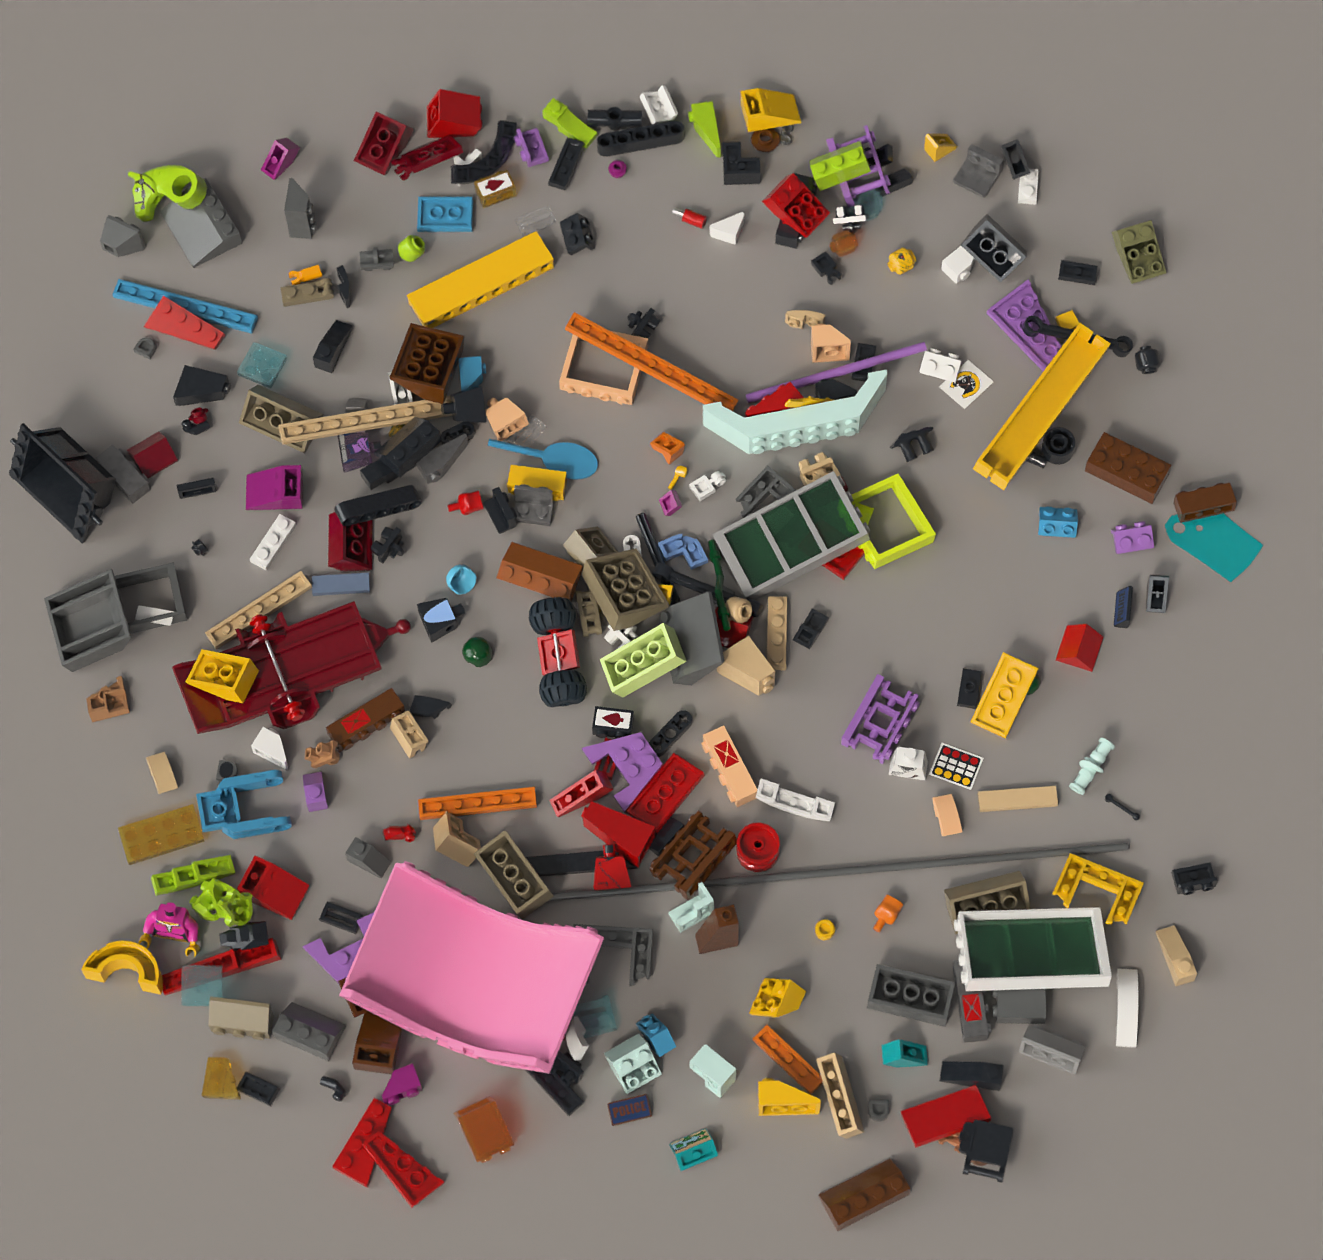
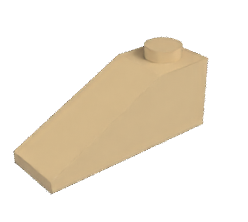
[1156,925,1197,987]

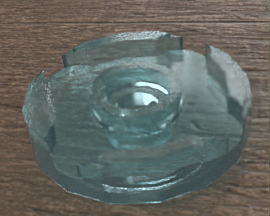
[846,189,883,221]

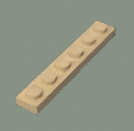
[205,571,312,650]

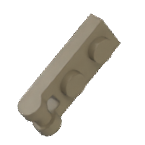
[280,278,334,307]

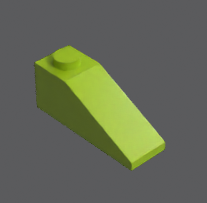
[688,101,721,157]

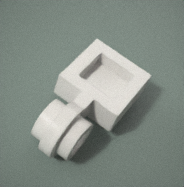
[689,471,726,501]

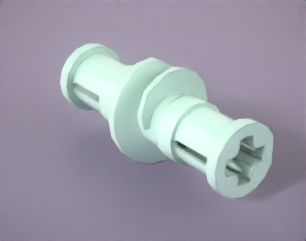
[1069,737,1115,795]

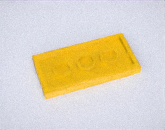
[971,652,1039,739]

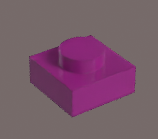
[659,490,682,516]

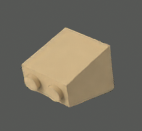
[717,636,775,696]

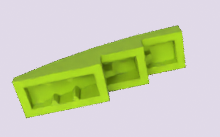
[151,855,236,896]

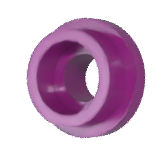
[608,160,627,178]

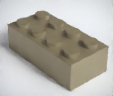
[474,830,554,920]

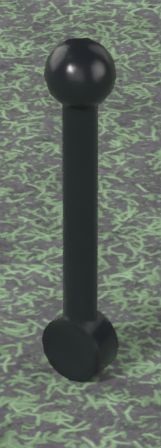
[1105,794,1140,821]

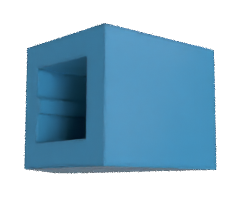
[636,1013,676,1057]

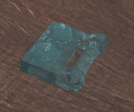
[572,995,617,1038]

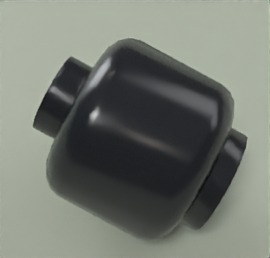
[1135,346,1160,374]

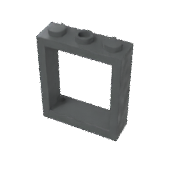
[115,562,187,634]

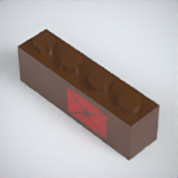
[326,688,405,752]

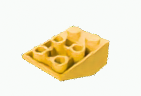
[740,88,801,132]

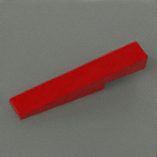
[162,938,282,996]

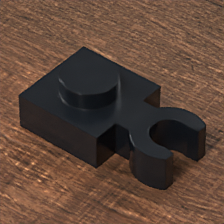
[811,252,841,285]

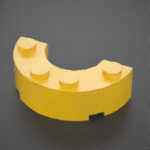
[81,941,163,995]

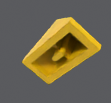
[924,134,958,162]

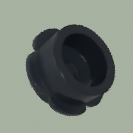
[191,539,208,556]

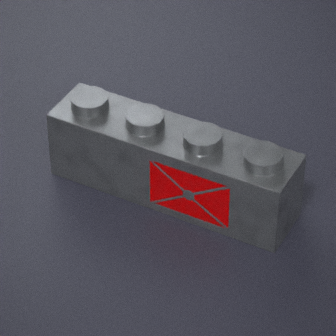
[952,958,991,1043]

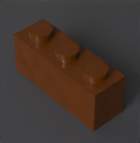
[1174,482,1237,523]

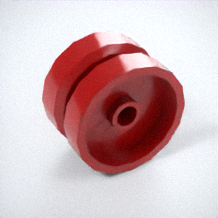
[736,822,780,872]

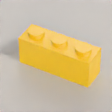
[507,465,567,501]

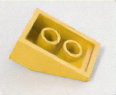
[186,649,259,703]
[758,1078,820,1116]

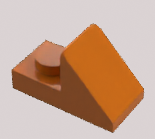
[650,432,685,465]

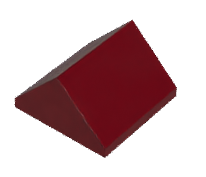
[127,431,178,478]

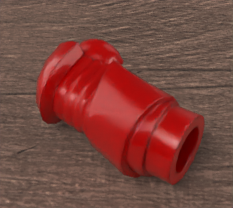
[383,824,416,842]

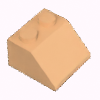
[811,323,851,363]

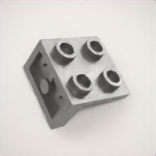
[953,144,1003,198]
[514,484,554,526]

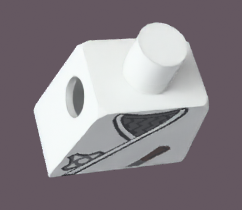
[889,747,928,780]

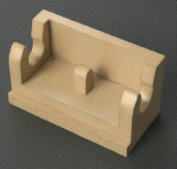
[390,711,428,759]

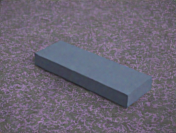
[312,573,370,596]

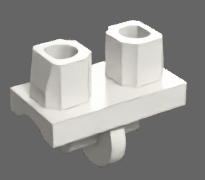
[604,625,638,650]

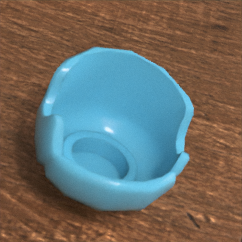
[446,564,477,595]

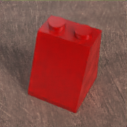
[427,89,483,138]

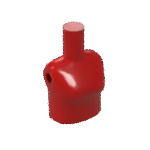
[447,490,484,515]

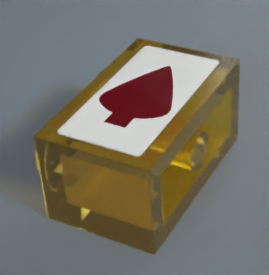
[474,169,517,208]

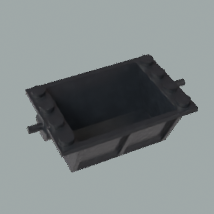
[9,423,116,543]

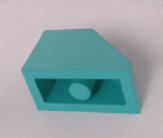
[882,1039,928,1068]

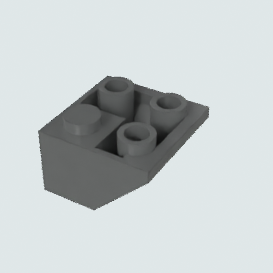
[100,215,145,257]

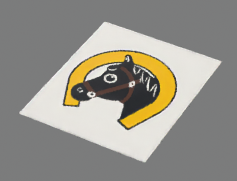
[939,360,994,409]

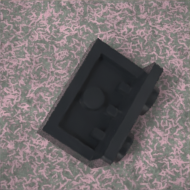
[559,213,595,255]
[484,487,517,534]
[1171,862,1218,895]

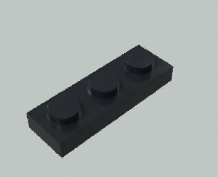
[548,137,584,191]

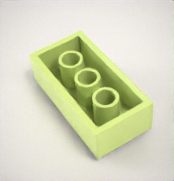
[600,623,687,698]

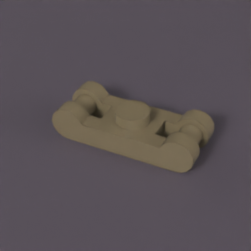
[575,589,602,637]

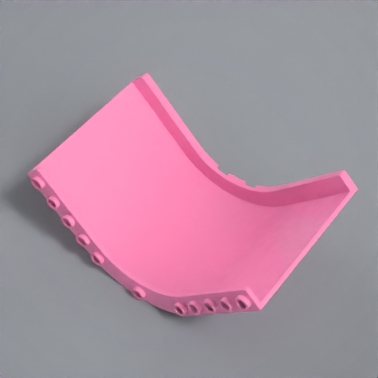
[339,861,604,1073]

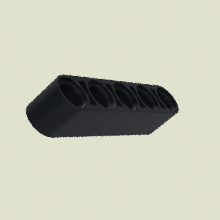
[597,121,684,157]
[334,485,422,526]

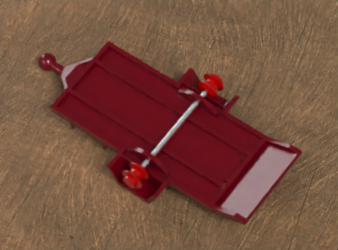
[172,601,411,734]

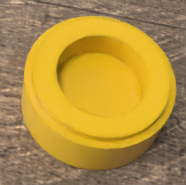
[815,919,835,940]

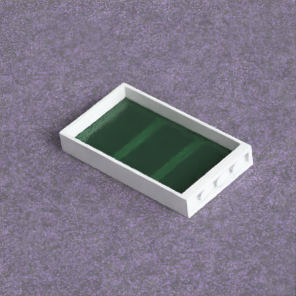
[954,907,1112,991]

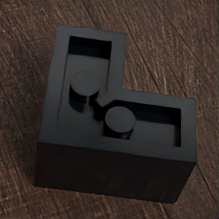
[723,142,760,185]

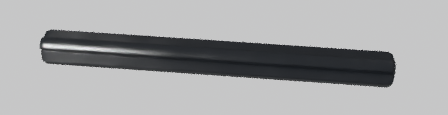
[636,513,681,605]

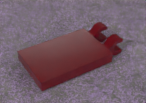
[391,135,464,180]

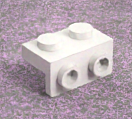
[640,85,678,125]
[919,348,962,382]

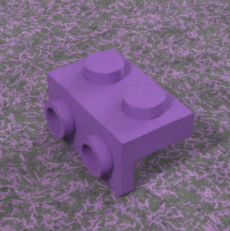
[514,128,549,167]
[1111,521,1154,554]

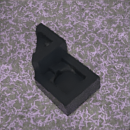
[409,695,452,719]

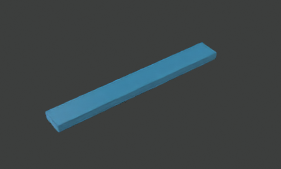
[112,279,258,334]

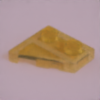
[201,1057,241,1100]

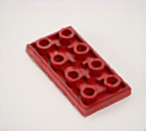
[900,1085,991,1148]

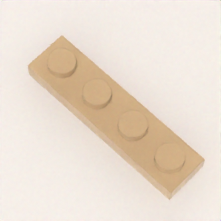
[767,596,787,670]

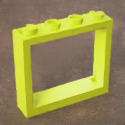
[837,473,936,570]

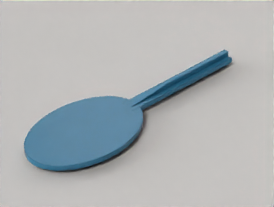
[488,439,598,480]

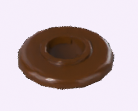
[751,128,780,152]

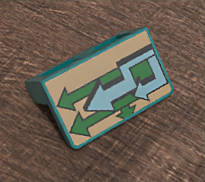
[669,1129,718,1171]

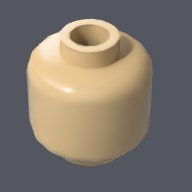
[725,597,752,623]

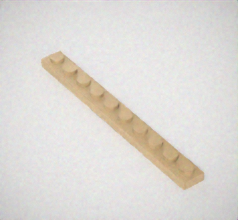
[278,396,452,445]

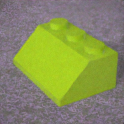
[809,141,871,191]

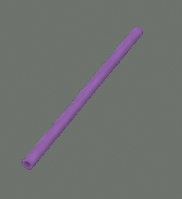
[746,342,927,403]

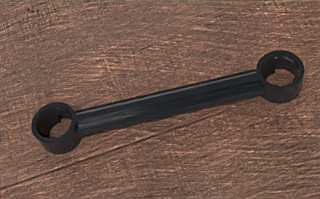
[1022,316,1133,357]
[652,563,763,617]

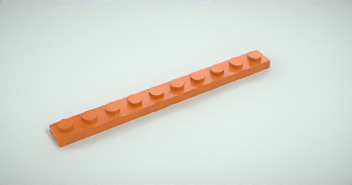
[565,312,738,411]

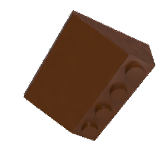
[390,323,464,404]

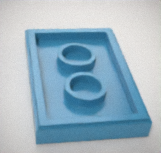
[417,197,473,232]

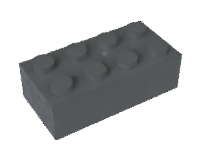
[867,964,955,1027]

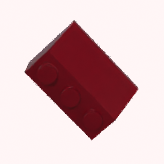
[328,512,372,572]

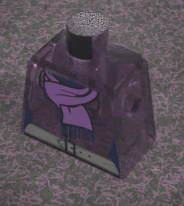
[338,432,381,473]

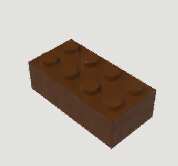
[1085,432,1172,504]

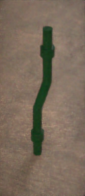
[708,540,731,631]

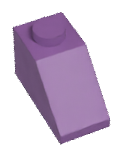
[303,771,328,812]

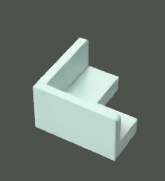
[669,882,714,933]
[689,1044,736,1098]

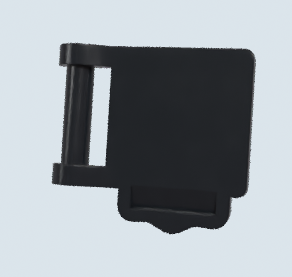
[958,1120,1013,1183]

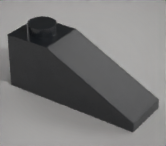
[313,320,353,373]
[939,1061,1004,1091]

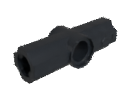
[587,107,642,130]

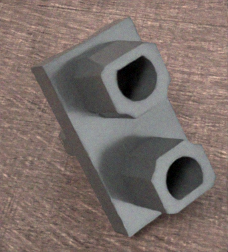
[360,247,394,271]

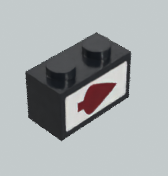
[592,706,634,739]

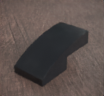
[336,265,351,308]
[793,609,829,649]

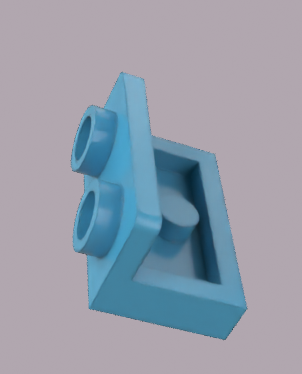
[1038,507,1078,538]

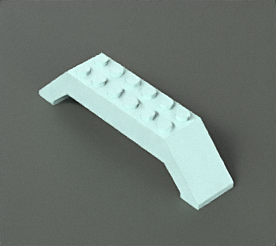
[703,370,887,454]

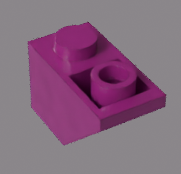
[382,1063,422,1105]

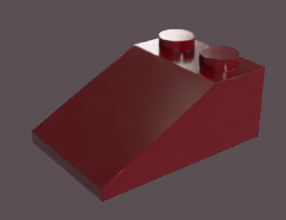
[353,111,414,176]

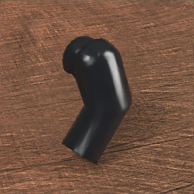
[182,419,210,435]
[320,1076,346,1102]

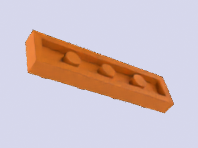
[753,1025,823,1095]

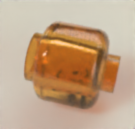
[829,230,858,257]

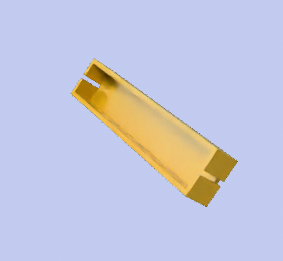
[973,323,1110,490]

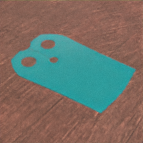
[1165,513,1263,582]

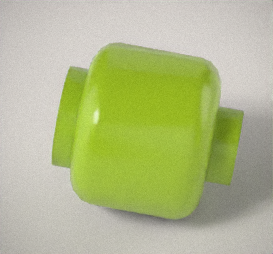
[398,235,425,262]

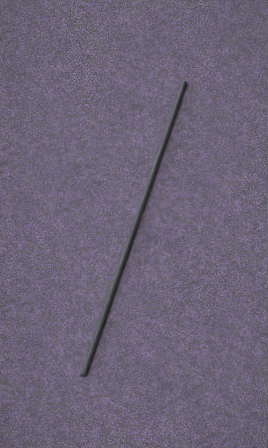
[549,843,1128,901]

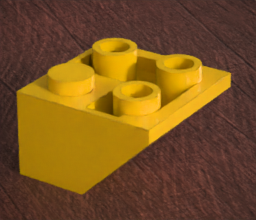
[749,978,806,1017]

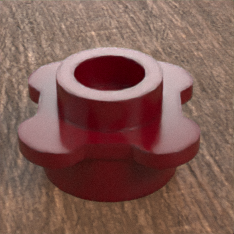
[188,407,209,424]

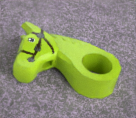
[128,165,207,222]

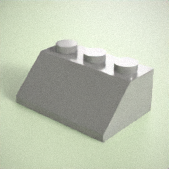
[1019,1025,1085,1074]

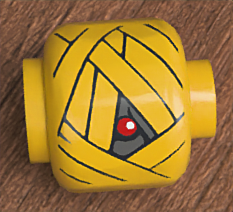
[887,247,916,275]

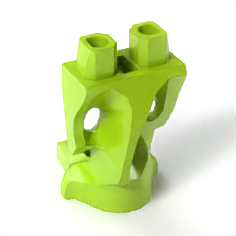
[189,878,253,927]

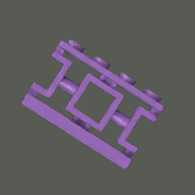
[841,674,920,764]

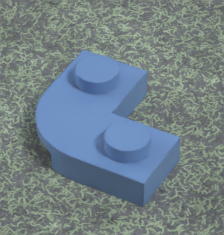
[658,534,708,570]

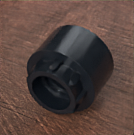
[1041,427,1075,465]

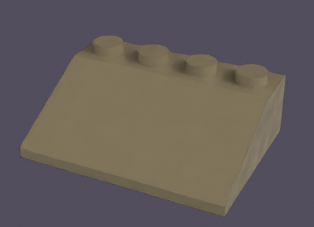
[581,548,669,631]

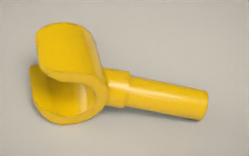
[668,466,688,490]

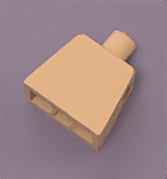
[485,398,529,441]

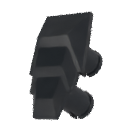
[890,427,934,462]
[219,921,269,951]

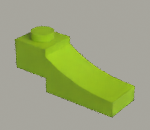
[543,98,597,149]

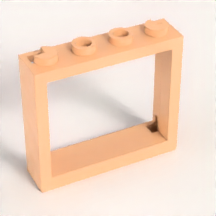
[559,330,648,405]

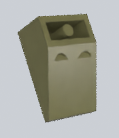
[1112,220,1166,284]

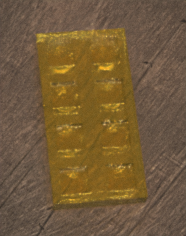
[118,804,205,865]

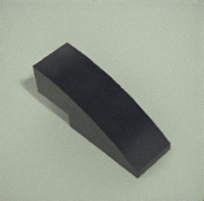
[360,459,417,490]

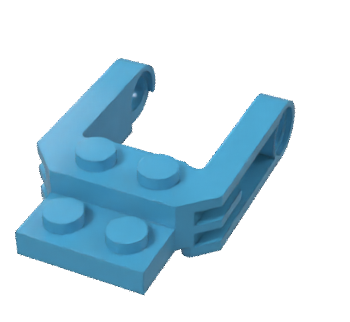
[196,770,292,839]

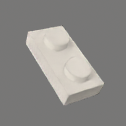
[1018,169,1039,205]

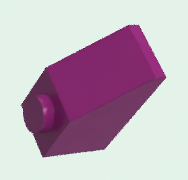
[261,138,300,180]

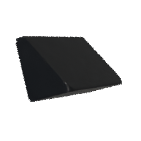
[875,168,913,198]
[649,817,685,857]

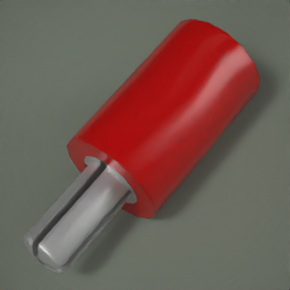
[672,208,707,229]

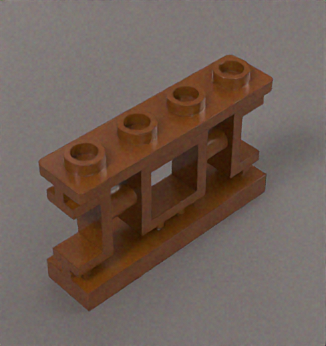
[650,810,737,901]

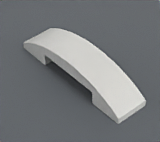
[755,779,835,821]
[1116,968,1138,1048]

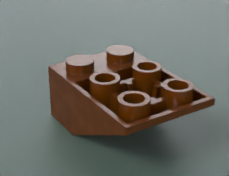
[352,1012,402,1075]

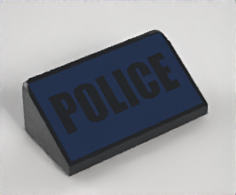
[1114,586,1133,628]

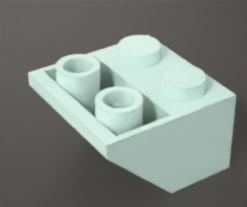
[604,1033,662,1094]

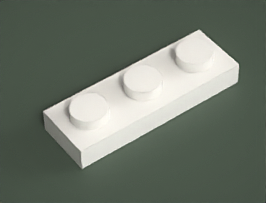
[250,514,296,571]

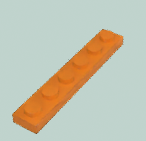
[418,787,537,820]

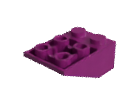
[246,465,303,510]

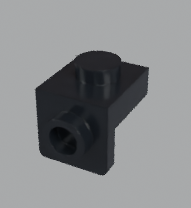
[864,144,893,167]

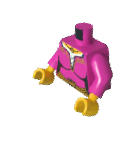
[138,902,200,957]

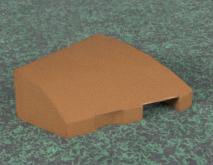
[86,676,130,722]

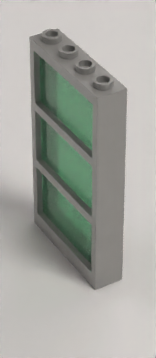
[712,471,871,600]

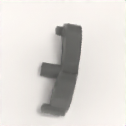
[781,125,793,145]

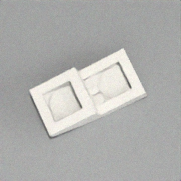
[566,1016,589,1060]

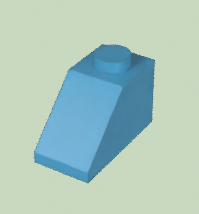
[459,356,486,391]

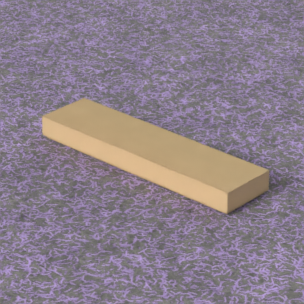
[978,786,1058,812]

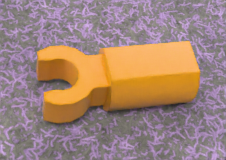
[288,265,322,285]

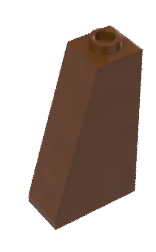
[695,905,739,954]

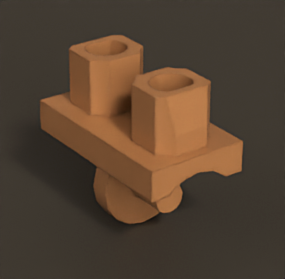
[305,740,339,769]

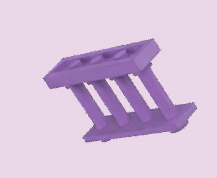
[826,125,891,207]

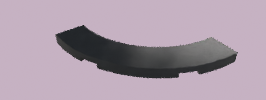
[451,120,517,184]

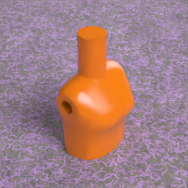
[873,895,904,933]

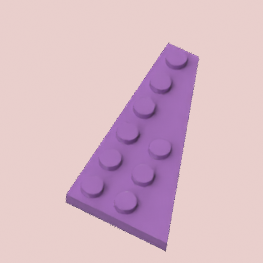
[987,279,1061,371]

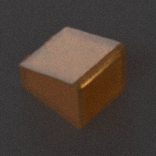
[453,1096,514,1163]

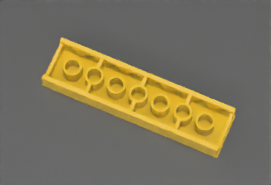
[406,231,554,328]

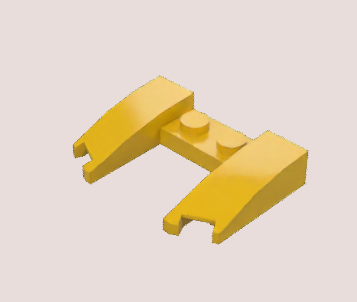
[1053,853,1144,924]

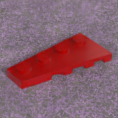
[362,1131,445,1208]

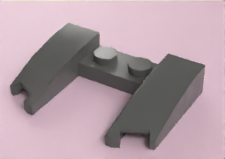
[736,465,824,548]
[573,924,653,986]

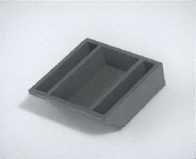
[44,569,131,672]

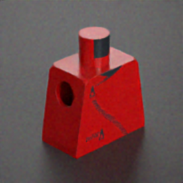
[593,844,631,890]

